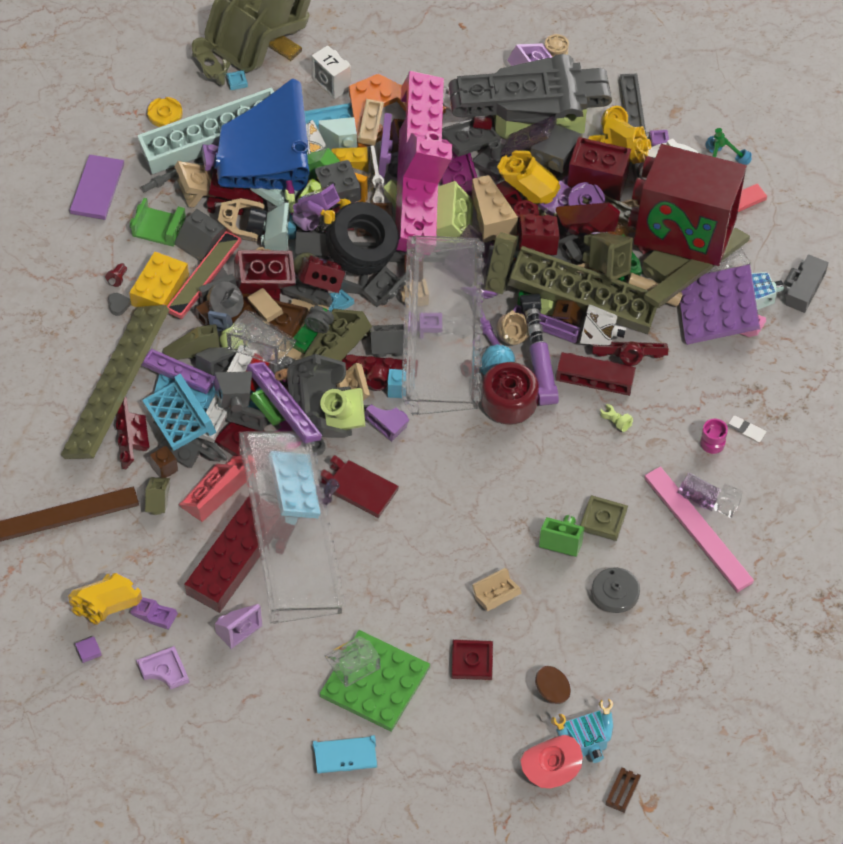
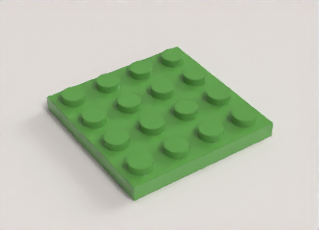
[320,630,430,732]

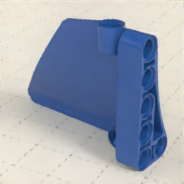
[214,79,309,191]

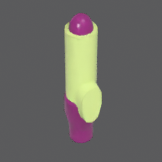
[285,180,296,216]

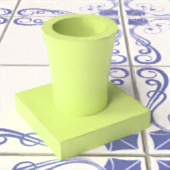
[320,388,365,430]

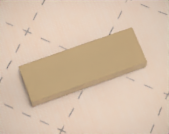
[358,99,384,146]

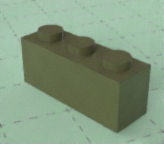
[485,232,518,294]

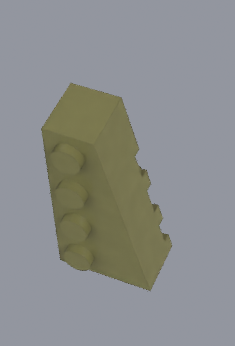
[303,309,372,361]

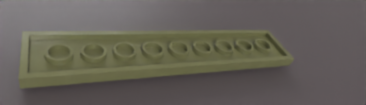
[61,305,170,459]

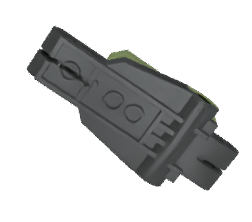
[448,54,612,139]

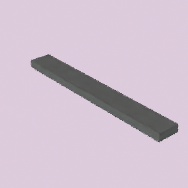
[620,73,647,183]

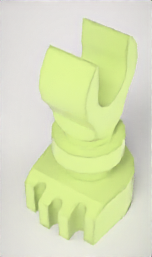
[600,404,633,432]

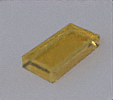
[268,36,302,61]

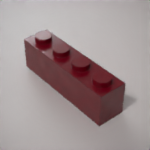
[556,352,636,396]

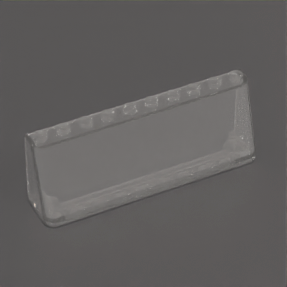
[402,235,485,416]
[239,431,345,624]

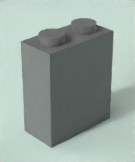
[531,124,583,173]

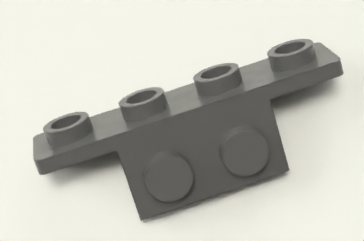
[153,420,222,468]

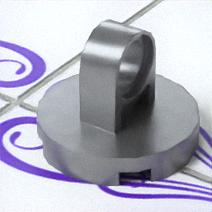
[207,282,244,318]

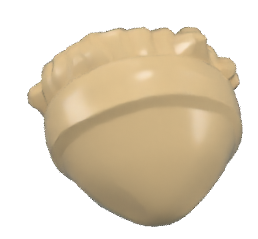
[497,310,530,345]

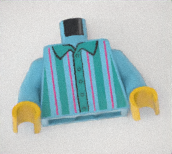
[551,699,613,763]

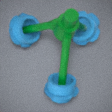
[705,128,752,165]

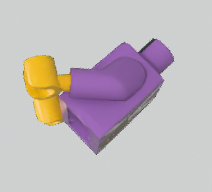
[293,184,351,224]

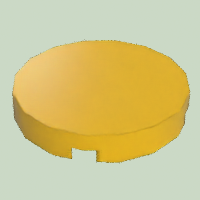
[147,97,183,127]

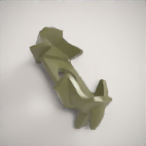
[191,37,231,85]

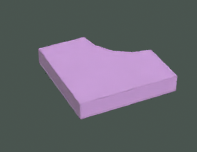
[137,646,189,690]

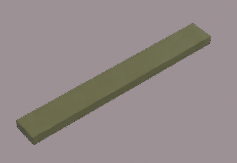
[644,227,750,308]

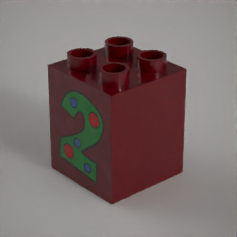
[628,144,747,266]

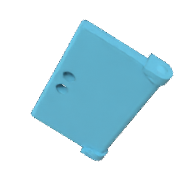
[312,735,377,774]

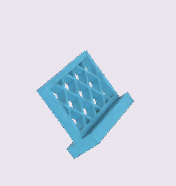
[142,374,217,451]

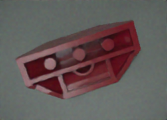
[555,202,620,235]

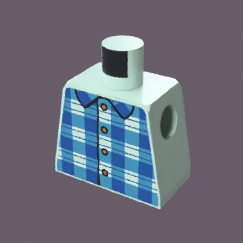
[752,272,784,310]

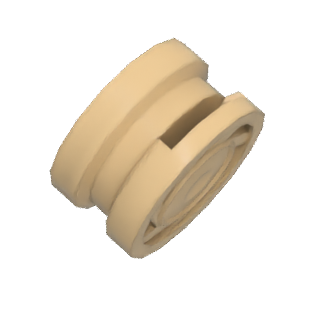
[545,34,569,57]

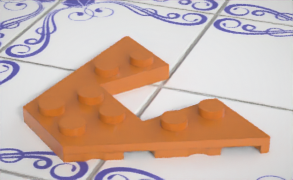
[348,74,446,148]

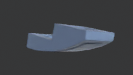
[208,311,234,332]

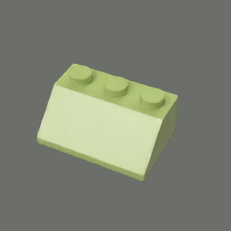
[436,181,473,245]

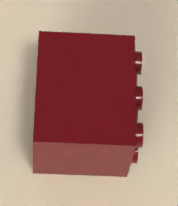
[568,137,631,202]

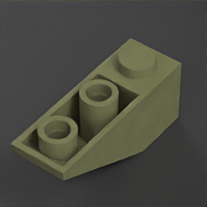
[163,324,220,360]

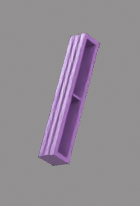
[513,305,581,344]

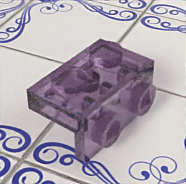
[677,472,723,511]

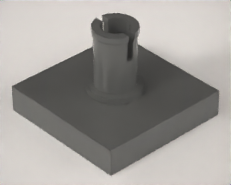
[472,141,514,180]

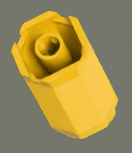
[604,118,651,164]
[497,150,560,204]
[68,573,142,625]

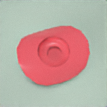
[520,735,583,789]

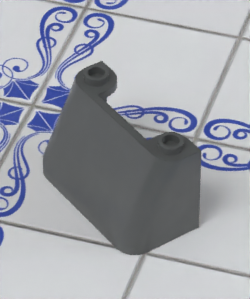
[287,354,352,438]

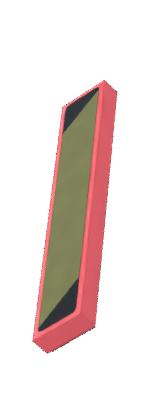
[167,231,242,319]

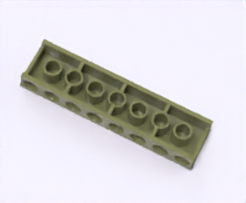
[507,246,657,334]

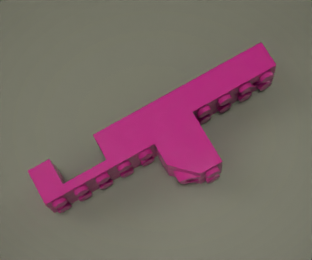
[395,71,452,256]

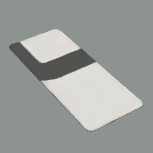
[728,416,766,442]

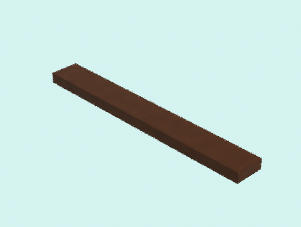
[0,486,139,542]

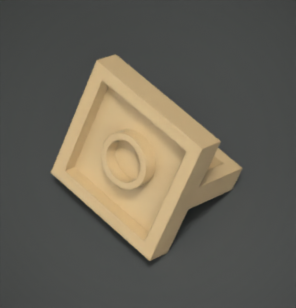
[175,161,216,207]

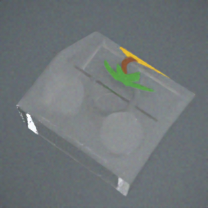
[325,636,380,688]

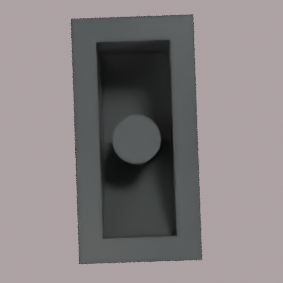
[196,347,239,376]

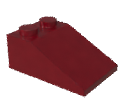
[234,250,296,294]

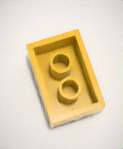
[129,251,189,307]

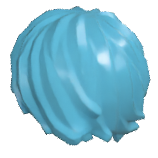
[478,344,515,375]

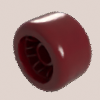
[481,362,539,425]

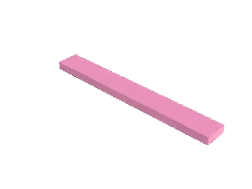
[644,466,754,593]

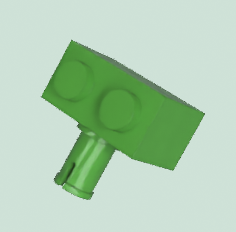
[539,515,584,557]

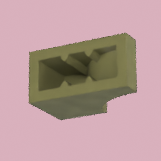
[145,477,170,515]

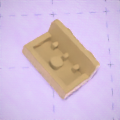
[336,363,370,401]
[472,568,522,611]

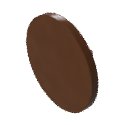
[535,666,571,704]

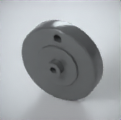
[592,567,640,613]

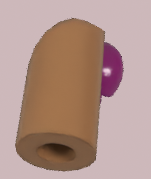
[275,368,288,385]

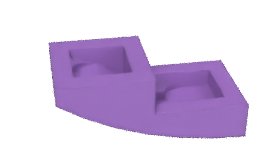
[130,597,178,630]

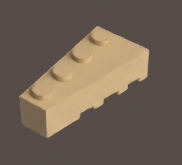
[472,175,518,243]

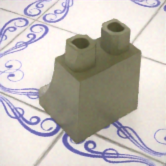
[583,232,633,280]

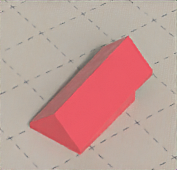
[179,456,257,522]

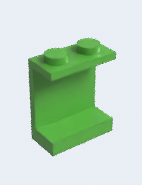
[130,198,186,247]

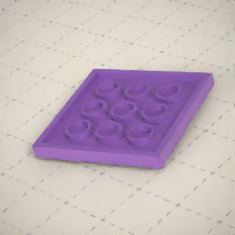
[680,264,760,345]

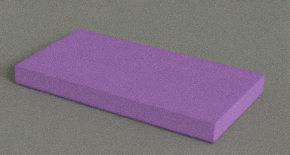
[70,154,124,220]

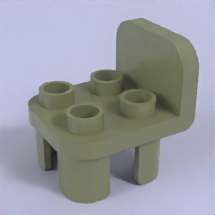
[204,0,311,72]

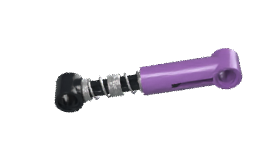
[520,293,559,406]

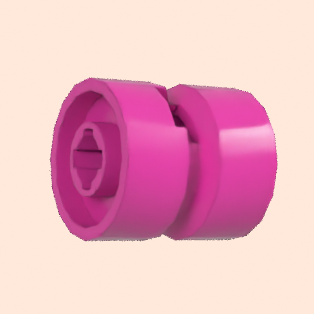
[700,418,728,454]

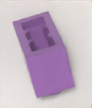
[364,404,410,442]

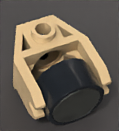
[217,198,266,241]

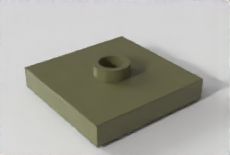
[580,495,628,541]

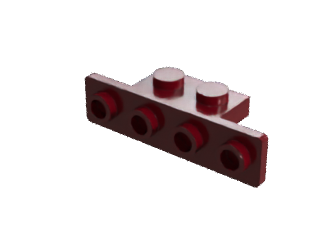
[116,397,150,470]

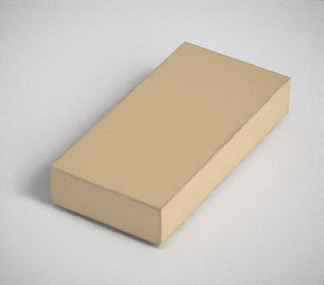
[247,288,283,323]

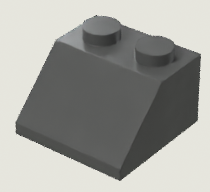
[174,209,225,262]
[295,228,330,259]
[370,324,409,357]

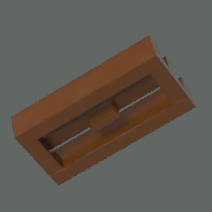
[605,767,641,813]

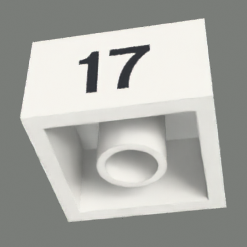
[312,46,351,99]

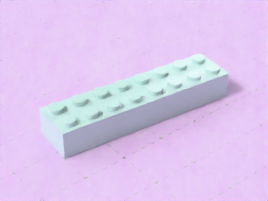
[137,88,274,174]

